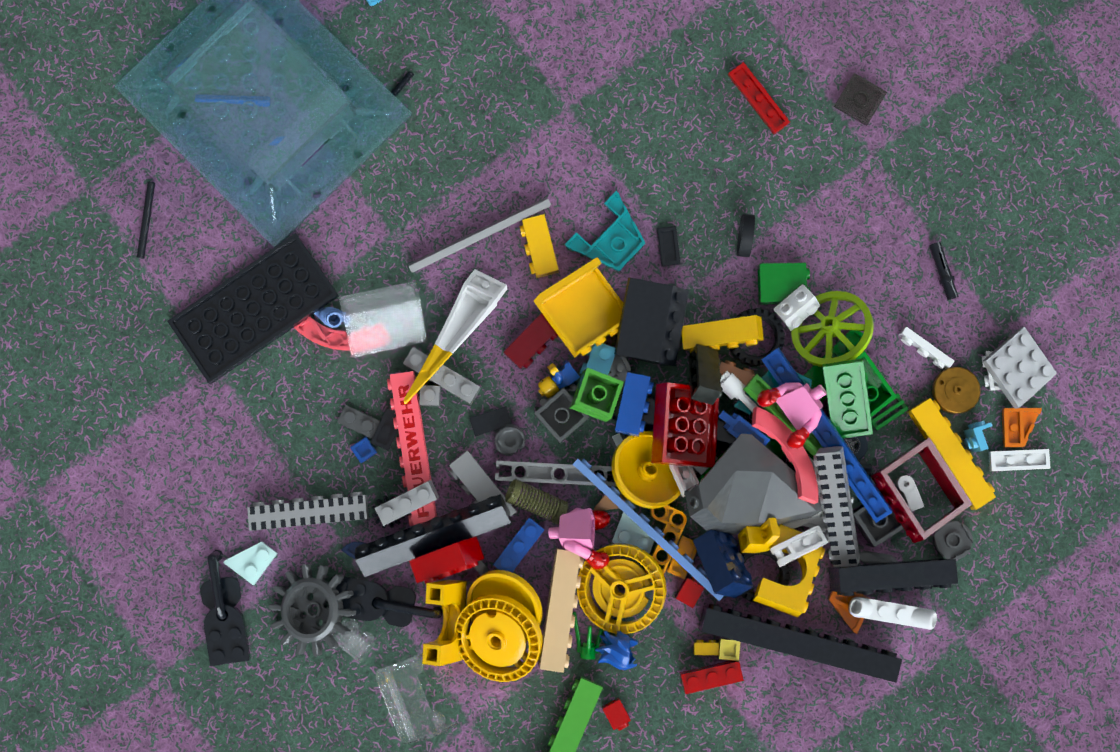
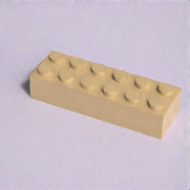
[539,548,584,673]

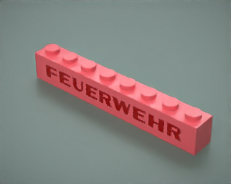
[387,371,437,526]

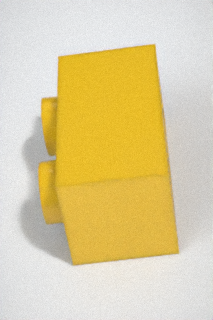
[693,640,719,655]

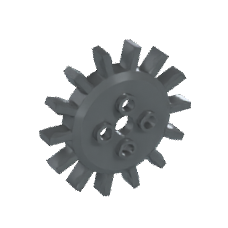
[268,564,356,656]

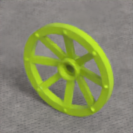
[791,291,874,367]

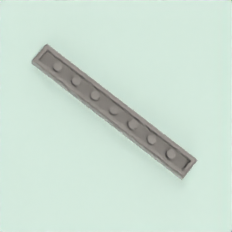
[408,197,551,272]

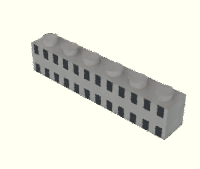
[814,446,860,567]
[247,492,369,531]

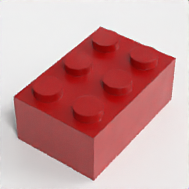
[409,536,485,584]

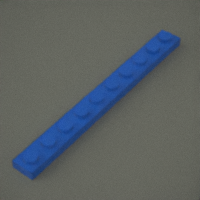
[761,348,893,523]

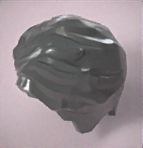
[494,424,526,456]

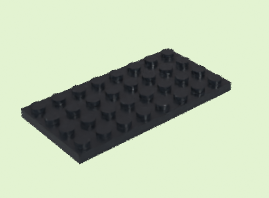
[167,233,339,385]

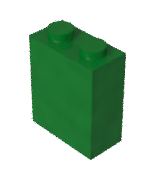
[757,263,811,305]

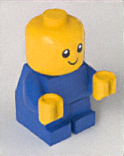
[538,359,580,398]

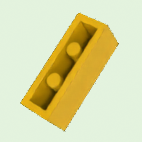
[519,214,559,278]

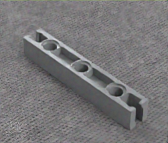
[495,461,617,487]

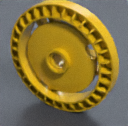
[577,543,667,634]
[454,594,543,682]

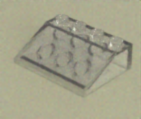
[339,281,428,358]

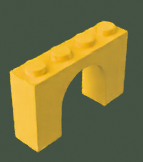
[753,524,825,618]
[422,579,467,666]

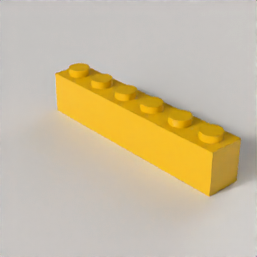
[907,398,996,510]

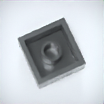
[534,388,590,444]
[853,505,904,547]

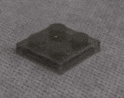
[834,73,887,126]

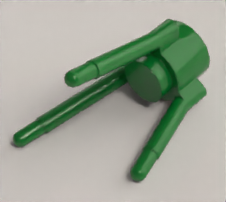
[572,612,604,660]

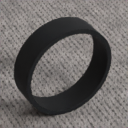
[737,214,755,257]

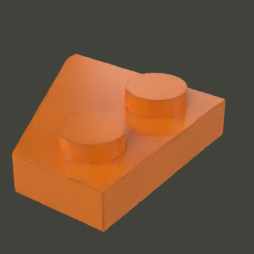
[1002,408,1042,447]
[828,591,871,634]

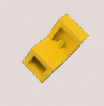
[738,518,780,553]

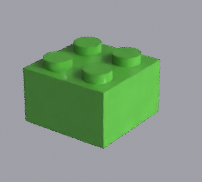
[570,367,624,422]

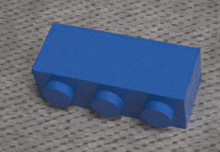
[615,372,654,437]
[493,518,545,572]

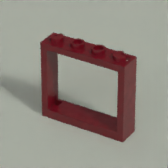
[870,437,972,543]

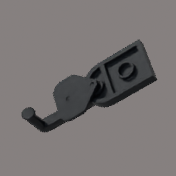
[200,550,250,666]
[328,575,443,627]

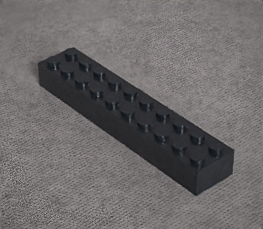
[698,603,902,683]

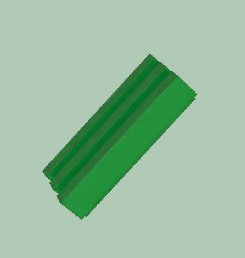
[871,393,909,431]

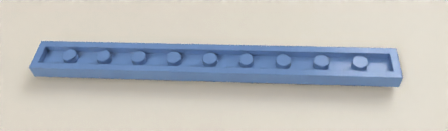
[573,458,723,601]

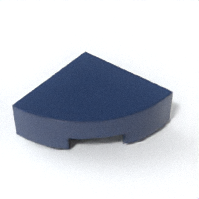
[341,541,367,559]

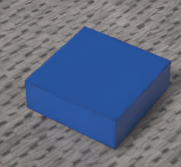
[350,436,377,464]

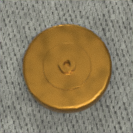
[932,367,981,414]

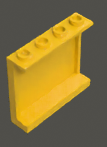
[534,257,623,358]

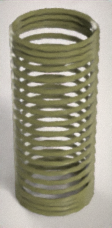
[505,479,568,524]

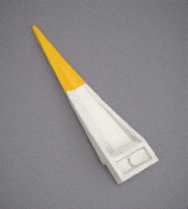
[404,269,507,404]

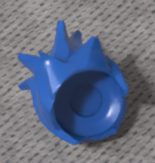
[595,631,638,670]

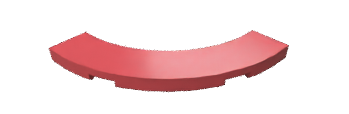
[294,317,391,351]
[752,406,818,504]

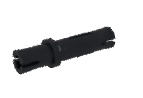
[929,242,959,300]

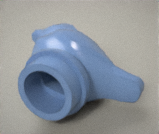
[314,307,351,328]

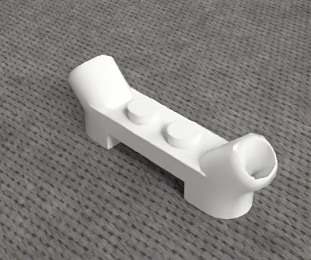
[849,597,937,630]

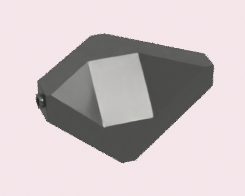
[684,434,822,535]

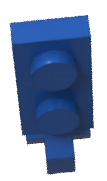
[718,410,770,446]

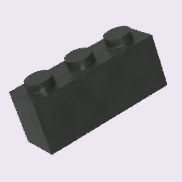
[688,344,723,405]

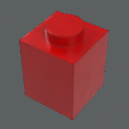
[675,576,704,608]
[602,698,631,731]

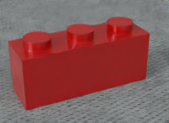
[679,660,744,694]

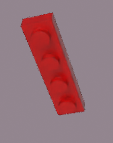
[728,62,790,135]

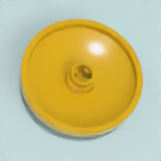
[611,431,681,509]
[467,570,542,641]

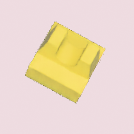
[718,639,740,661]

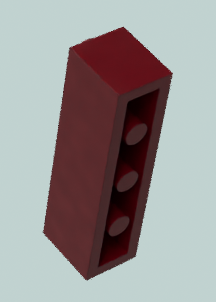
[504,313,558,370]

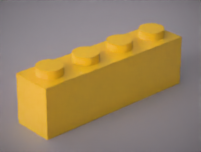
[682,315,764,353]

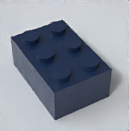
[693,529,754,598]

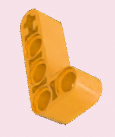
[645,505,687,582]

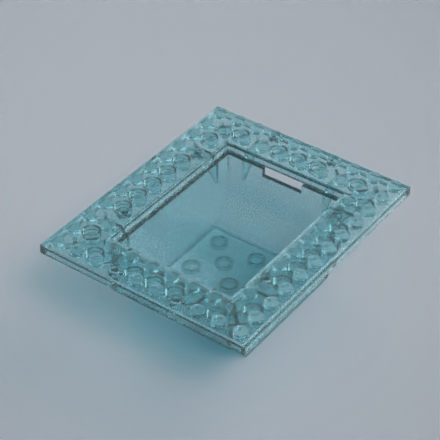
[114,0,412,247]

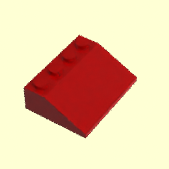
[651,382,719,468]

